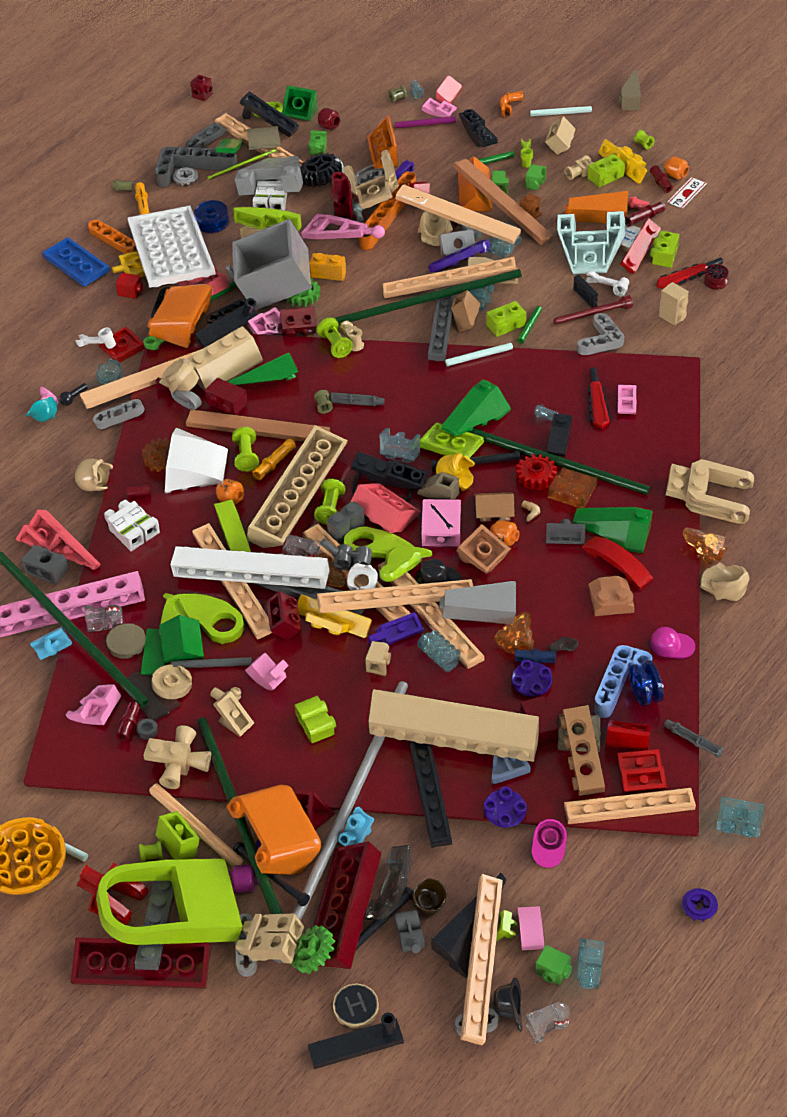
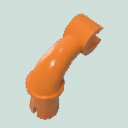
[499,90,524,118]

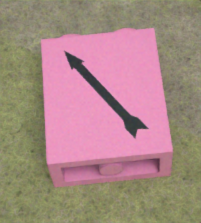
[422,499,461,546]

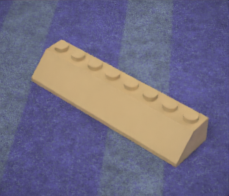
[247,425,348,548]
[369,689,539,762]

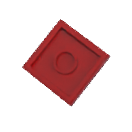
[98,327,145,364]

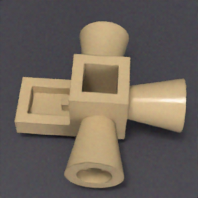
[143,726,211,789]

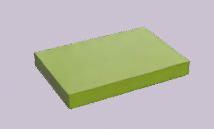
[418,422,484,458]

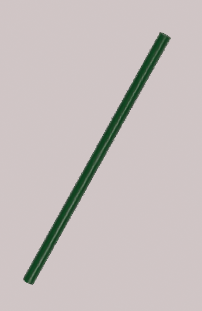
[335,269,522,325]
[445,419,650,495]
[0,552,149,707]
[197,717,283,914]

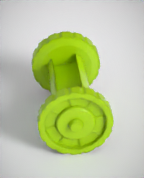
[317,317,353,358]
[232,427,259,472]
[314,479,346,525]

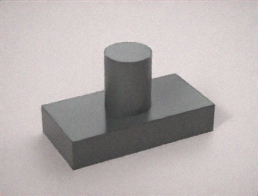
[546,519,585,544]

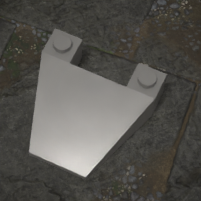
[235,156,303,195]

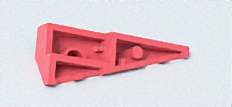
[16,510,101,570]

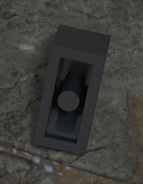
[547,413,573,457]

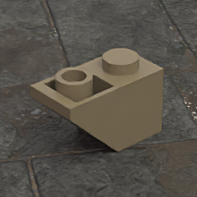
[417,472,459,500]

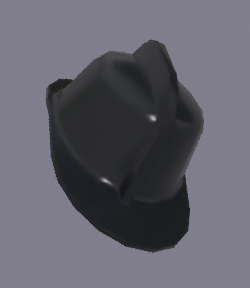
[416,559,462,584]
[493,978,523,1032]

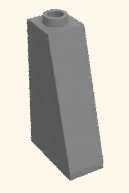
[439,581,516,624]

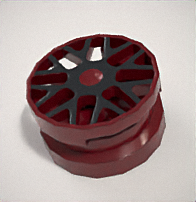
[704,264,729,290]

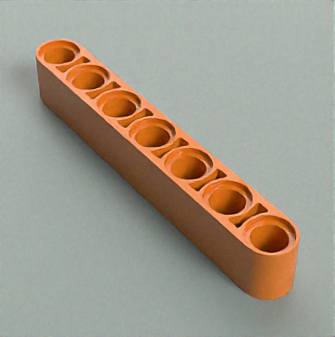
[359,172,416,250]

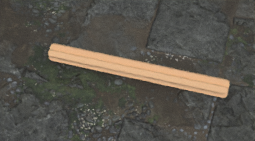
[149,784,244,867]

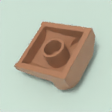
[457,525,511,574]
[588,576,634,616]

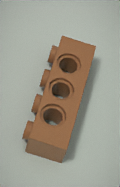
[560,705,605,796]

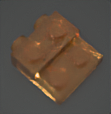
[549,468,598,508]

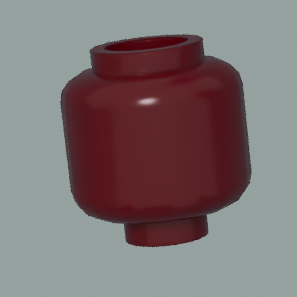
[318,108,341,130]

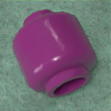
[228,865,259,894]

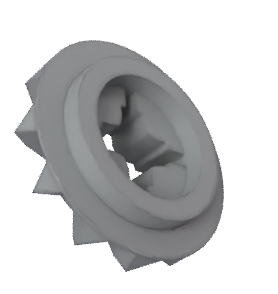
[173,167,198,186]

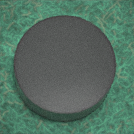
[137,719,158,740]

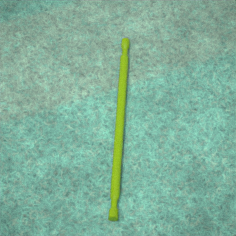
[207,149,276,180]

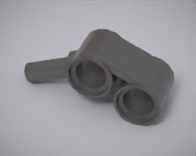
[320,539,372,570]
[394,910,425,953]

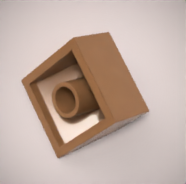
[474,492,515,521]

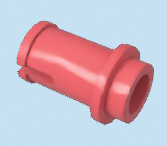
[628,196,650,210]

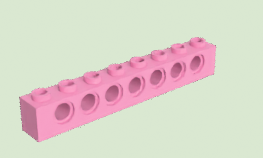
[0,571,145,637]

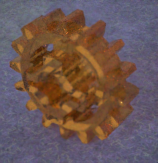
[142,437,171,472]

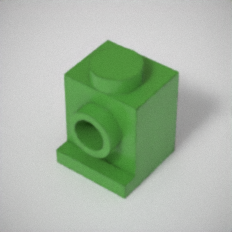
[309,130,327,155]
[525,164,546,191]
[492,171,509,195]

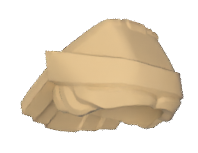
[418,211,453,246]
[159,358,199,393]
[700,562,750,601]

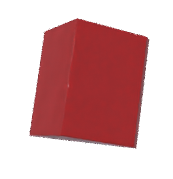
[606,720,651,752]

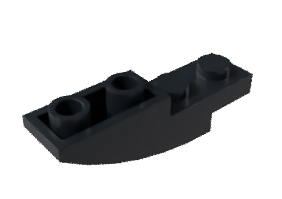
[459,109,498,147]
[351,451,428,489]

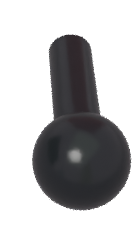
[59,383,88,406]

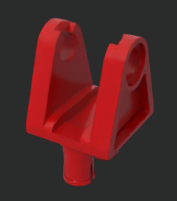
[77,862,148,925]

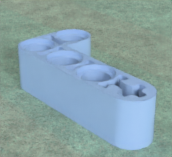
[594,645,652,718]

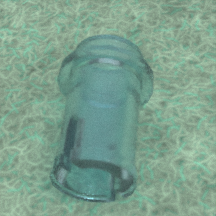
[410,80,424,98]
[534,404,558,421]

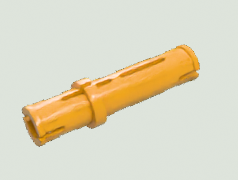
[135,182,149,215]
[253,439,296,480]

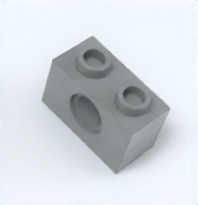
[438,229,475,256]

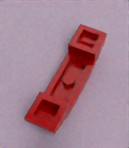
[582,536,653,590]

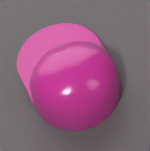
[650,627,695,659]
[532,819,567,868]

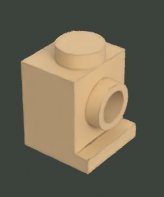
[365,641,391,676]

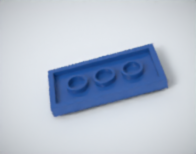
[42,237,110,287]

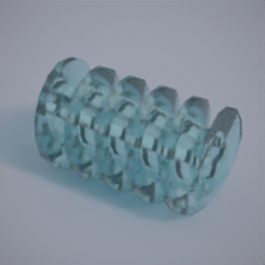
[418,630,461,672]

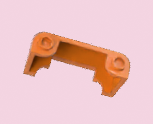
[147,284,213,348]
[226,785,321,875]

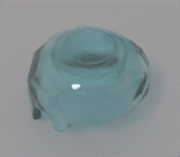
[96,359,123,385]

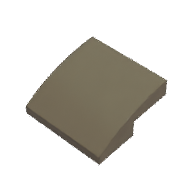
[247,126,281,150]

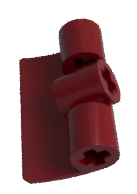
[329,172,353,221]

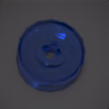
[194,200,230,233]
[629,660,664,707]

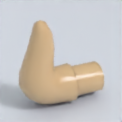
[522,500,540,522]

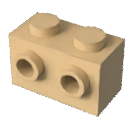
[545,116,576,155]
[659,282,689,325]

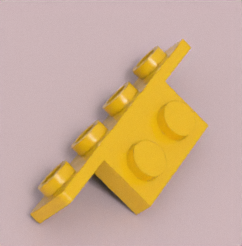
[598,139,647,184]
[298,595,372,638]

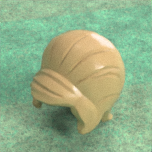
[75,458,113,492]

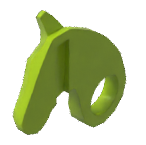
[344,527,432,582]
[159,593,244,644]

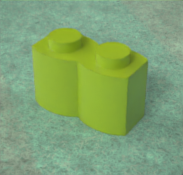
[295,696,336,743]

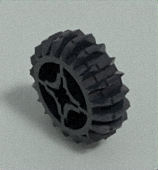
[300,153,342,187]

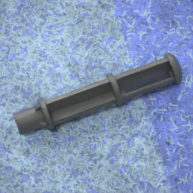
[329,392,385,406]
[664,719,724,758]

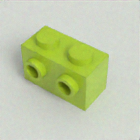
[587,154,625,188]
[650,231,680,268]
[486,301,526,337]
[156,811,200,860]

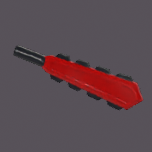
[657,257,723,289]
[588,367,611,429]

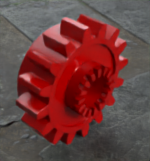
[516,454,557,490]

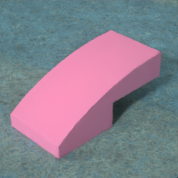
[422,98,457,118]
[618,385,636,414]
[518,906,544,950]

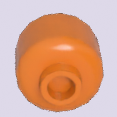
[664,156,689,180]
[216,479,244,505]
[490,520,519,547]

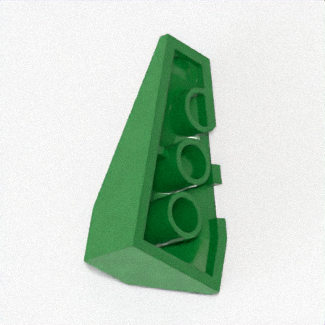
[228,353,298,385]
[441,379,511,436]
[573,507,653,554]

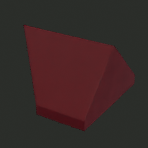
[292,789,336,830]

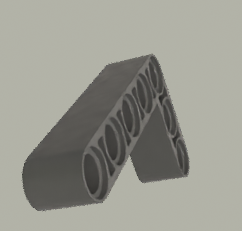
[155,147,238,188]

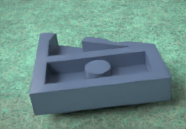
[492,755,531,784]

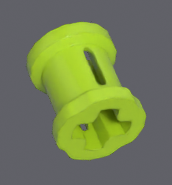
[634,130,655,150]
[139,841,163,862]

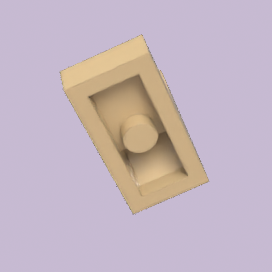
[213,691,254,736]

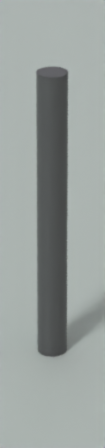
[171,657,252,668]

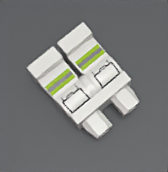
[253,179,287,211]
[104,500,160,551]

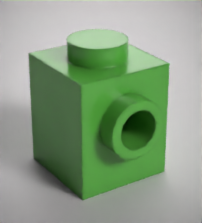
[535,945,572,985]

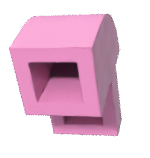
[245,653,289,690]

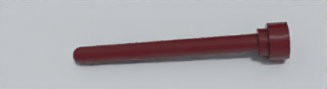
[553,295,633,324]

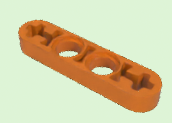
[88,220,137,254]

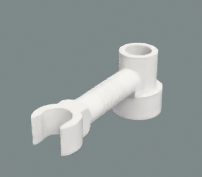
[586,271,629,297]
[75,327,116,349]

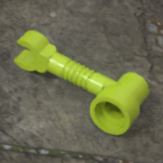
[521,138,533,168]

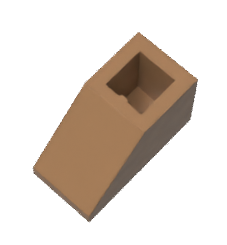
[451,290,481,333]

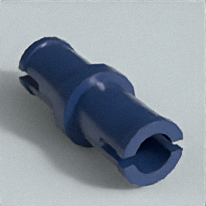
[514,648,556,664]

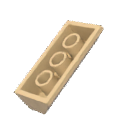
[186,326,263,391]

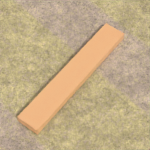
[564,788,696,824]

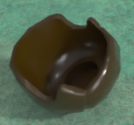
[411,878,448,915]

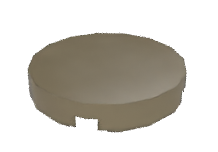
[106,624,146,659]

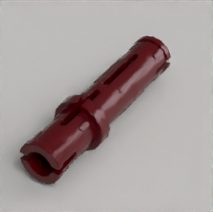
[625,202,665,227]

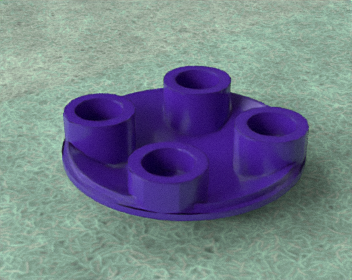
[511,660,552,697]
[484,787,527,828]

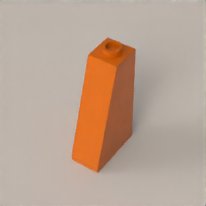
[565,191,628,224]

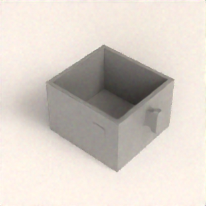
[226,219,312,311]

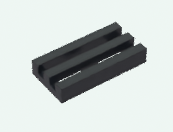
[573,275,598,308]

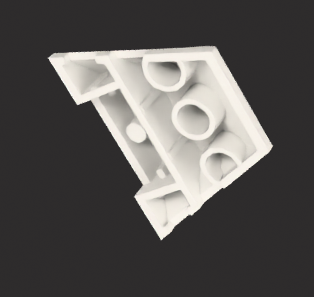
[165,428,228,494]

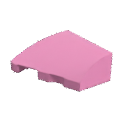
[247,307,281,335]
[66,684,121,725]

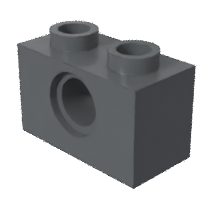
[21,544,69,585]

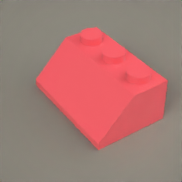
[350,483,421,534]

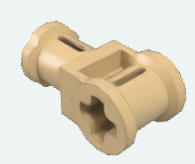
[565,155,594,180]
[338,321,364,351]

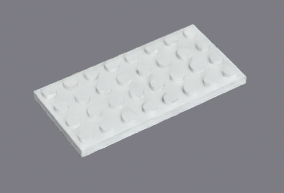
[127,206,215,288]

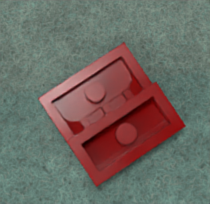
[617,749,667,792]

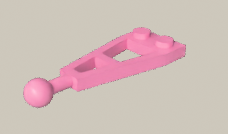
[301,214,385,240]

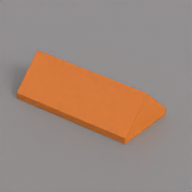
[367,115,398,169]
[458,156,492,211]

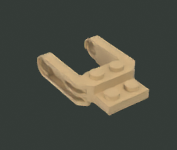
[343,150,399,209]
[666,459,754,524]

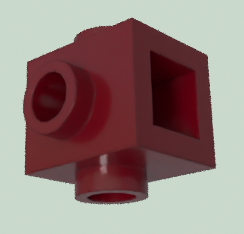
[190,74,213,102]

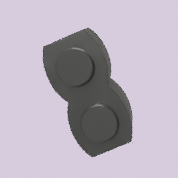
[327,502,365,543]

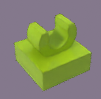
[496,910,517,941]

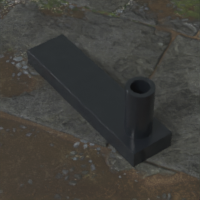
[240,91,299,137]
[194,298,258,348]
[308,1012,404,1069]

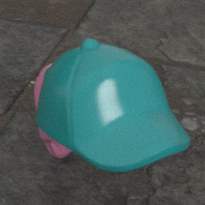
[24,387,58,422]

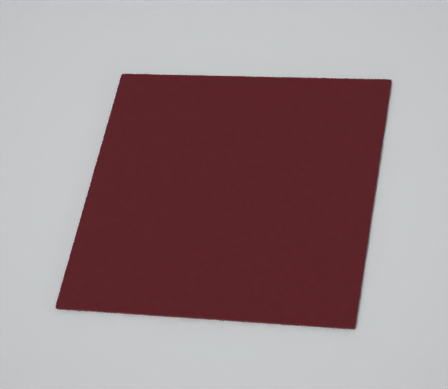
[23,331,700,837]

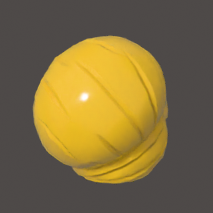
[436,453,475,491]

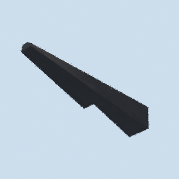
[431,873,506,978]

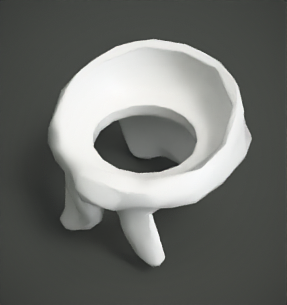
[347,563,378,591]

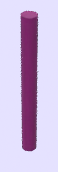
[395,116,456,128]

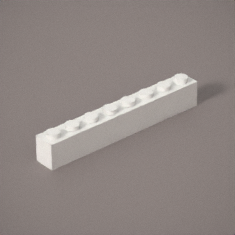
[170,547,329,589]

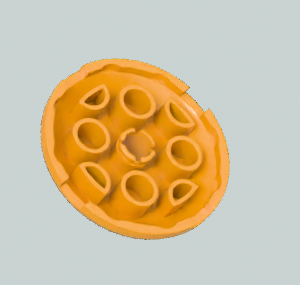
[0,817,66,895]

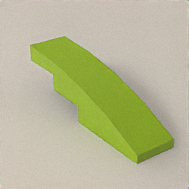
[233,207,302,231]
[214,500,251,552]

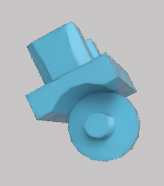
[30,627,72,660]
[338,807,375,846]

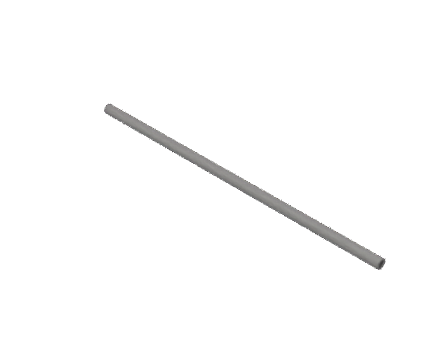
[273,681,408,963]

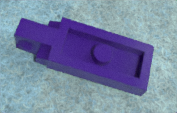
[368,612,424,646]

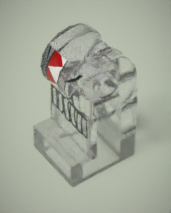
[283,535,321,557]
[85,605,123,632]
[525,1002,570,1044]

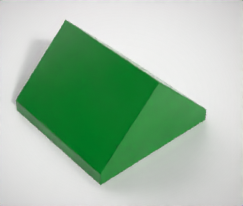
[282,85,318,121]
[159,615,204,663]

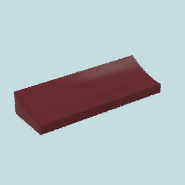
[313,841,382,969]
[70,937,212,989]

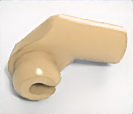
[210,687,241,700]

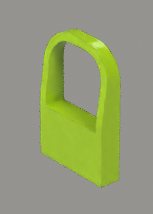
[96,859,243,945]

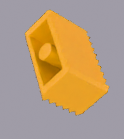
[309,253,346,281]

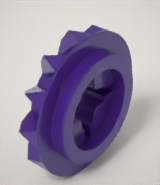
[682,888,718,922]

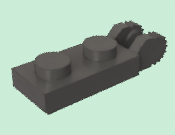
[185,122,226,148]

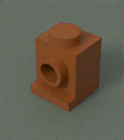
[519,193,542,220]

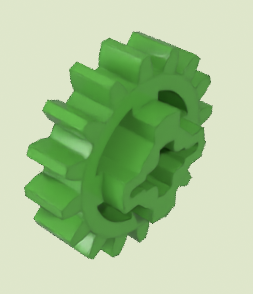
[286,278,320,307]
[291,925,335,974]

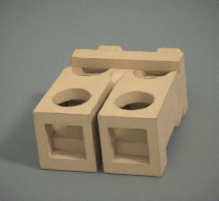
[236,913,304,964]

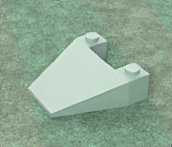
[557,211,625,274]

